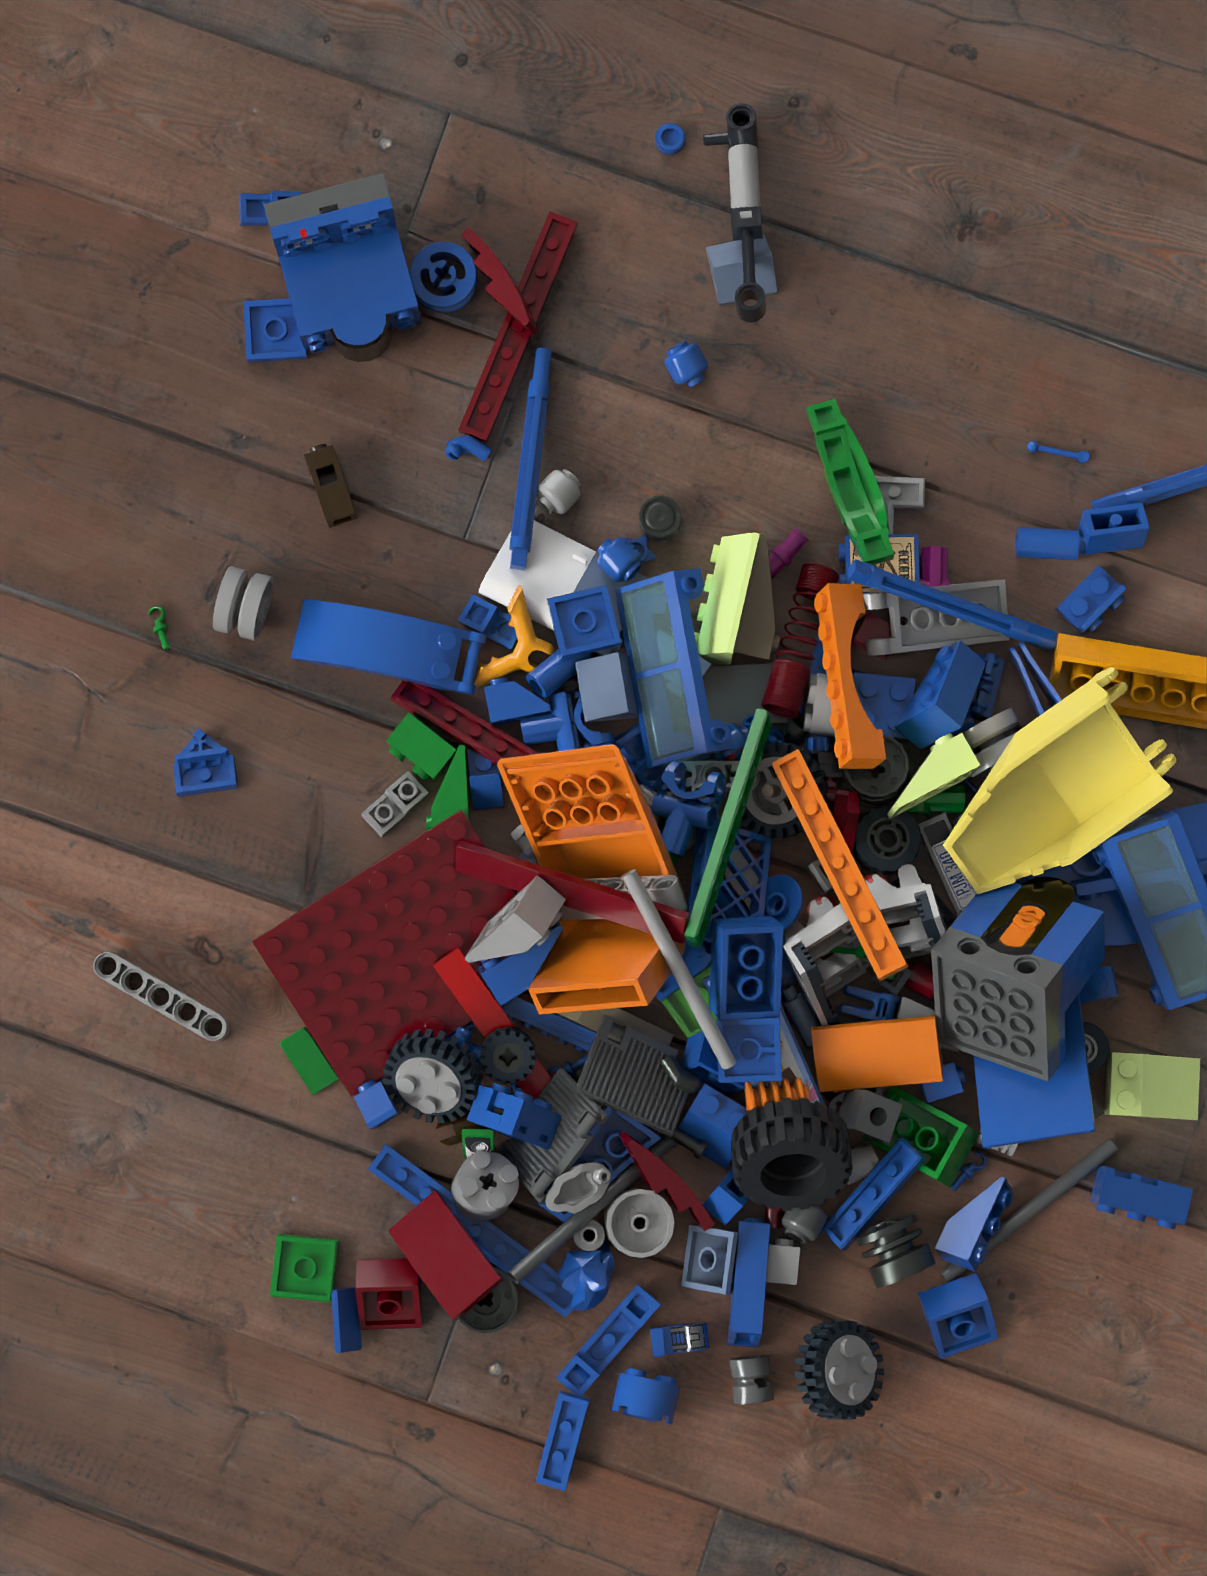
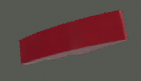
[461,227,538,335]
[619,1132,715,1231]

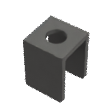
[838,1089,902,1143]

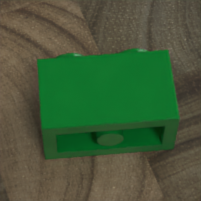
[386,712,457,782]

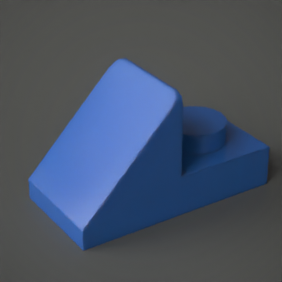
[467,749,504,811]

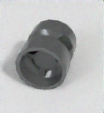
[729,1355,774,1404]

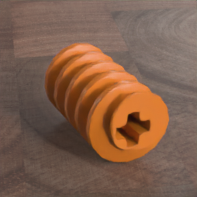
[745,1077,809,1113]

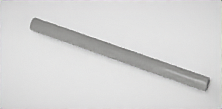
[622,869,737,1070]

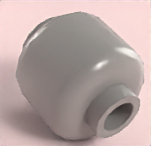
[537,469,581,514]

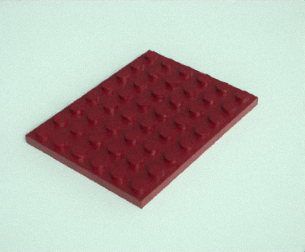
[252,809,550,1097]

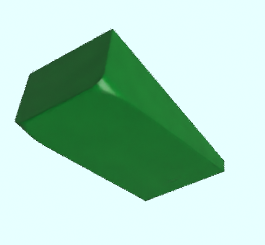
[279,1026,339,1095]

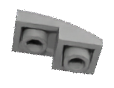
[361,771,428,838]

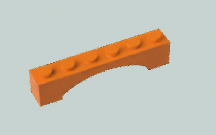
[814,583,886,769]

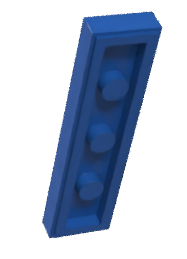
[822,1137,926,1251]

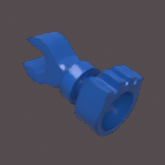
[803,734,831,755]

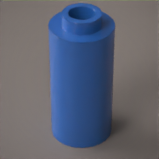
[1015,527,1085,560]
[526,649,591,699]

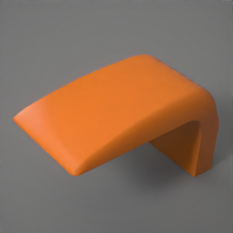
[497,744,688,1014]

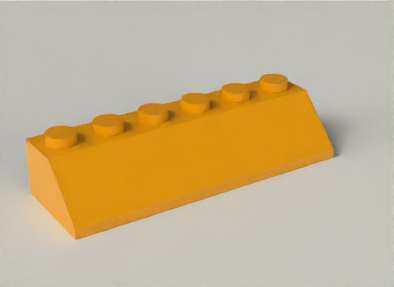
[1046,633,1207,729]

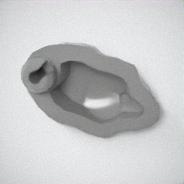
[546,1163,611,1214]

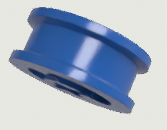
[410,242,478,313]

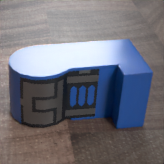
[650,1323,710,1357]

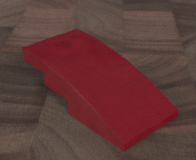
[388,1190,504,1322]

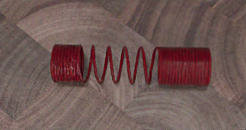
[761,563,839,718]

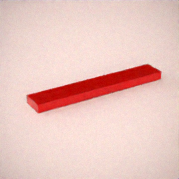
[433,947,552,1103]

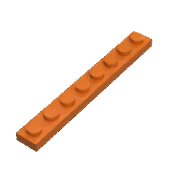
[771,749,908,981]

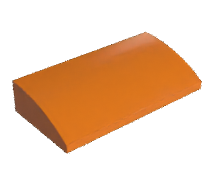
[811,1016,944,1092]

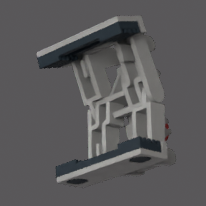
[783,864,947,1026]

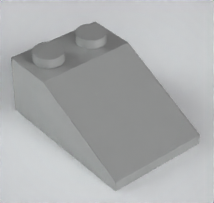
[464,875,566,963]

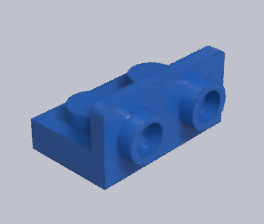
[1055,565,1127,635]

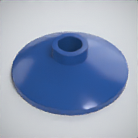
[749,875,803,932]

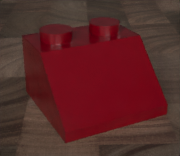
[355,1258,422,1330]

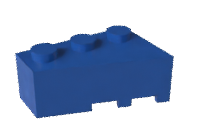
[895,640,986,750]
[1090,1166,1193,1230]

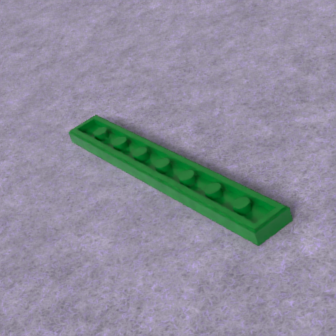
[684,708,772,948]

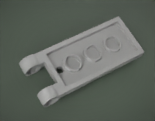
[863,579,1010,656]

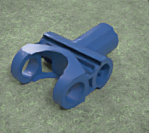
[520,690,615,751]
[652,761,726,858]

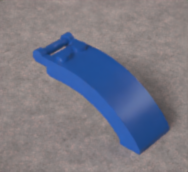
[290,599,487,695]

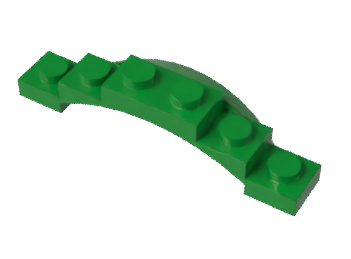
[806,399,894,565]

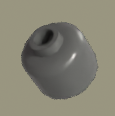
[782,1204,827,1244]

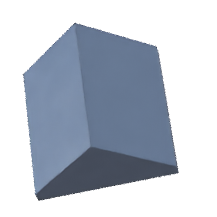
[706,235,777,306]
[575,652,638,722]
[681,1225,738,1295]

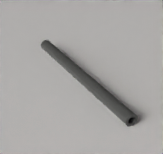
[508,1135,677,1284]
[939,1139,1119,1283]

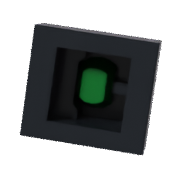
[871,968,913,996]

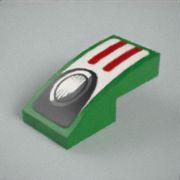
[462,1129,496,1159]

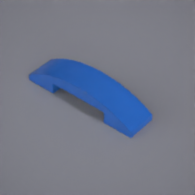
[556,1284,661,1396]

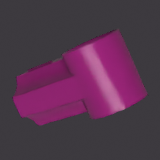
[920,546,950,587]

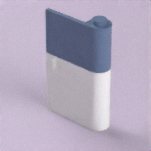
[479,521,649,656]

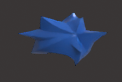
[557,1241,615,1312]

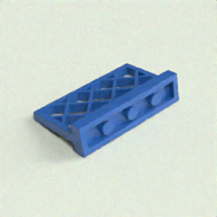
[688,818,772,943]

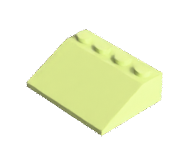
[694,532,760,666]

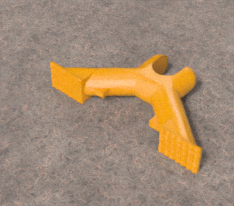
[473,585,554,689]

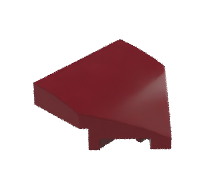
[833,790,860,854]

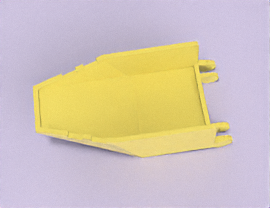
[943,667,1177,894]

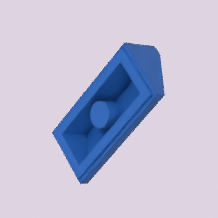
[331,1287,362,1353]

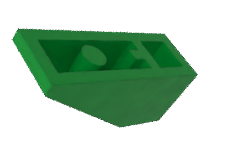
[426,745,470,830]

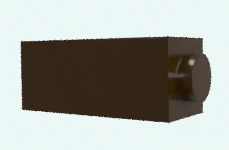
[304,444,358,528]

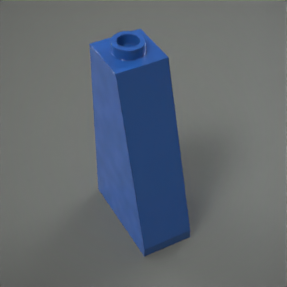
[727,1218,770,1348]

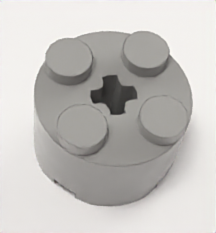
[803,673,854,737]
[451,1150,519,1222]

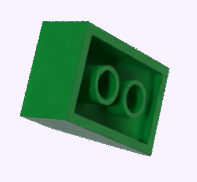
[862,1086,979,1188]

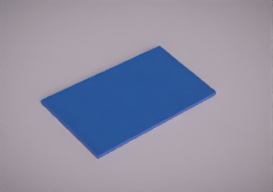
[973,993,1096,1149]

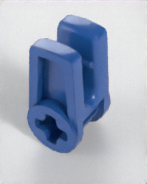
[838,985,902,1022]

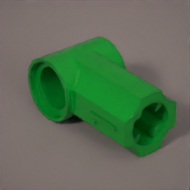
[904,781,965,814]

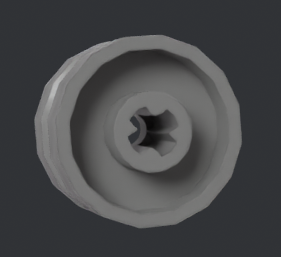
[213,566,273,641]
[963,708,1019,778]
[603,1187,675,1258]

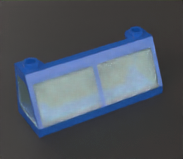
[615,568,734,769]
[1092,808,1207,1010]

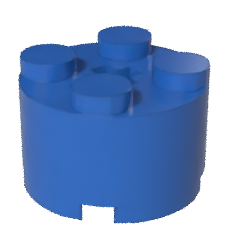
[611,1368,680,1425]

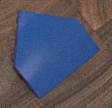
[173,728,238,797]

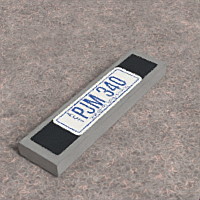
[917,813,977,917]

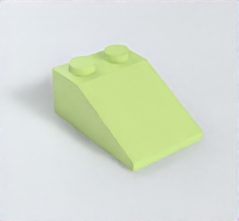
[887,733,980,819]
[1104,1052,1200,1120]

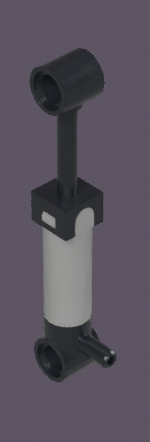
[703,103,766,323]

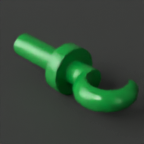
[148,606,170,650]

